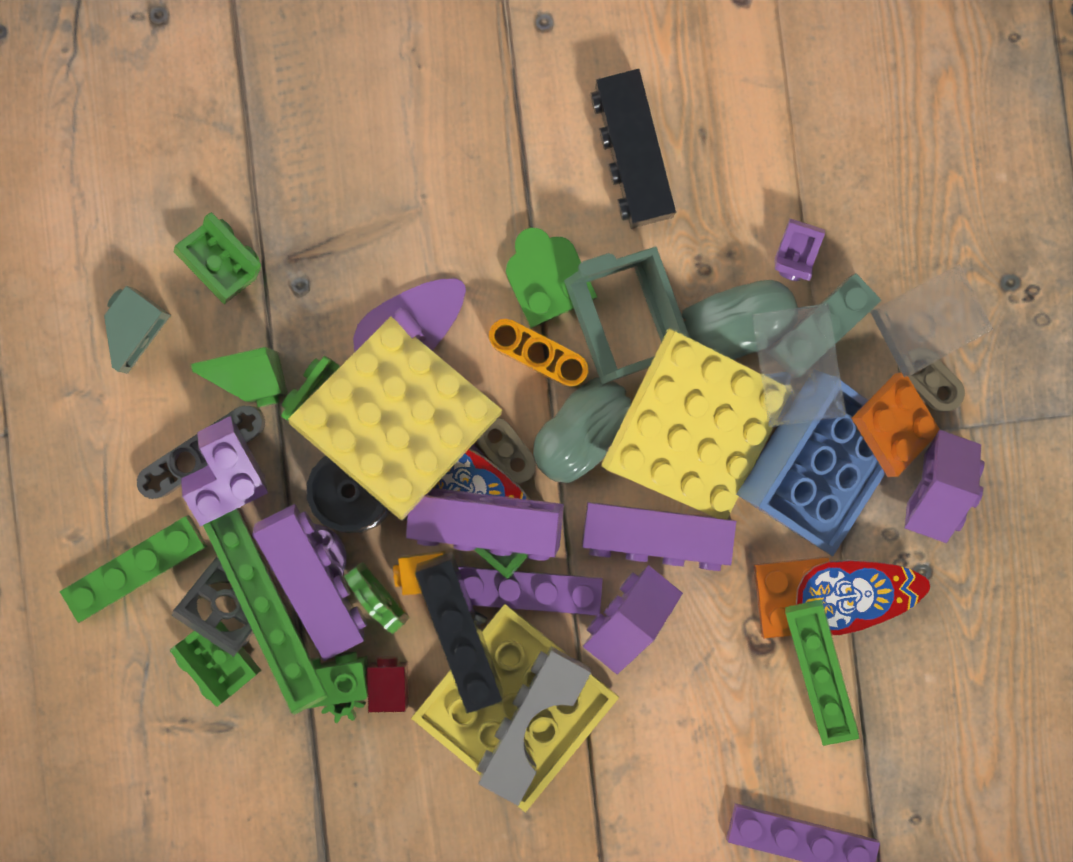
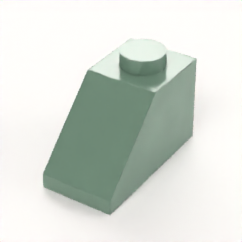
[104,286,171,374]

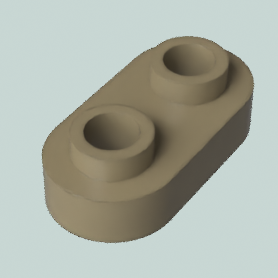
[898,348,965,412]
[477,418,536,484]

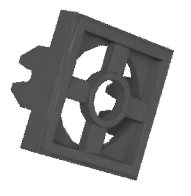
[172,557,254,657]

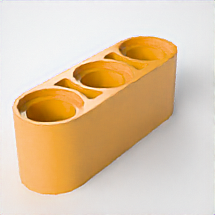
[489,319,588,388]

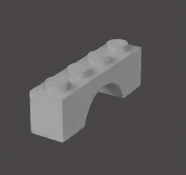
[476,646,591,806]

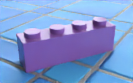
[406,488,564,560]
[582,502,736,571]
[253,504,367,661]

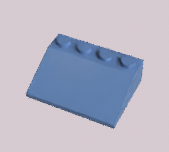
[736,370,885,556]

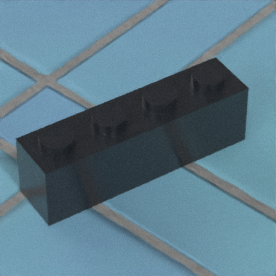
[590,69,676,229]
[415,551,503,714]

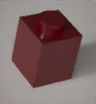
[367,656,409,713]

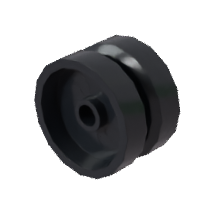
[306,456,390,533]

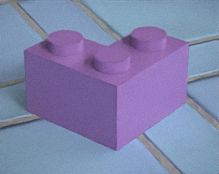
[181,416,268,526]
[905,430,985,543]
[583,565,683,675]

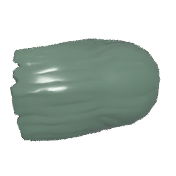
[682,280,798,360]
[533,377,632,483]

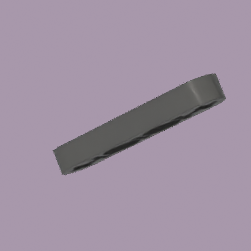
[137,406,265,499]

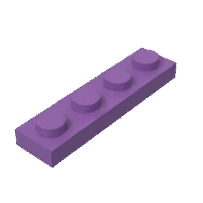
[458,566,603,615]
[726,803,880,862]

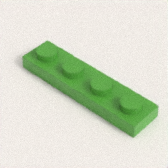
[59,515,208,623]
[785,599,859,746]

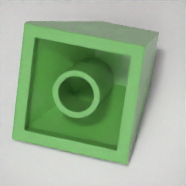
[191,347,288,408]

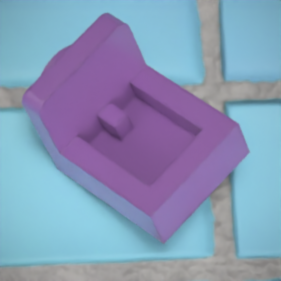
[775,218,825,281]

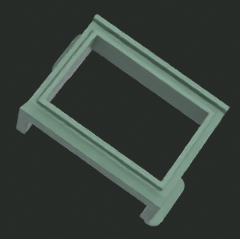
[564,246,690,385]

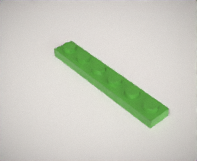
[203,508,328,715]

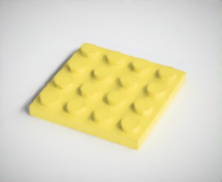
[289,316,502,521]
[601,329,792,520]
[411,604,619,813]

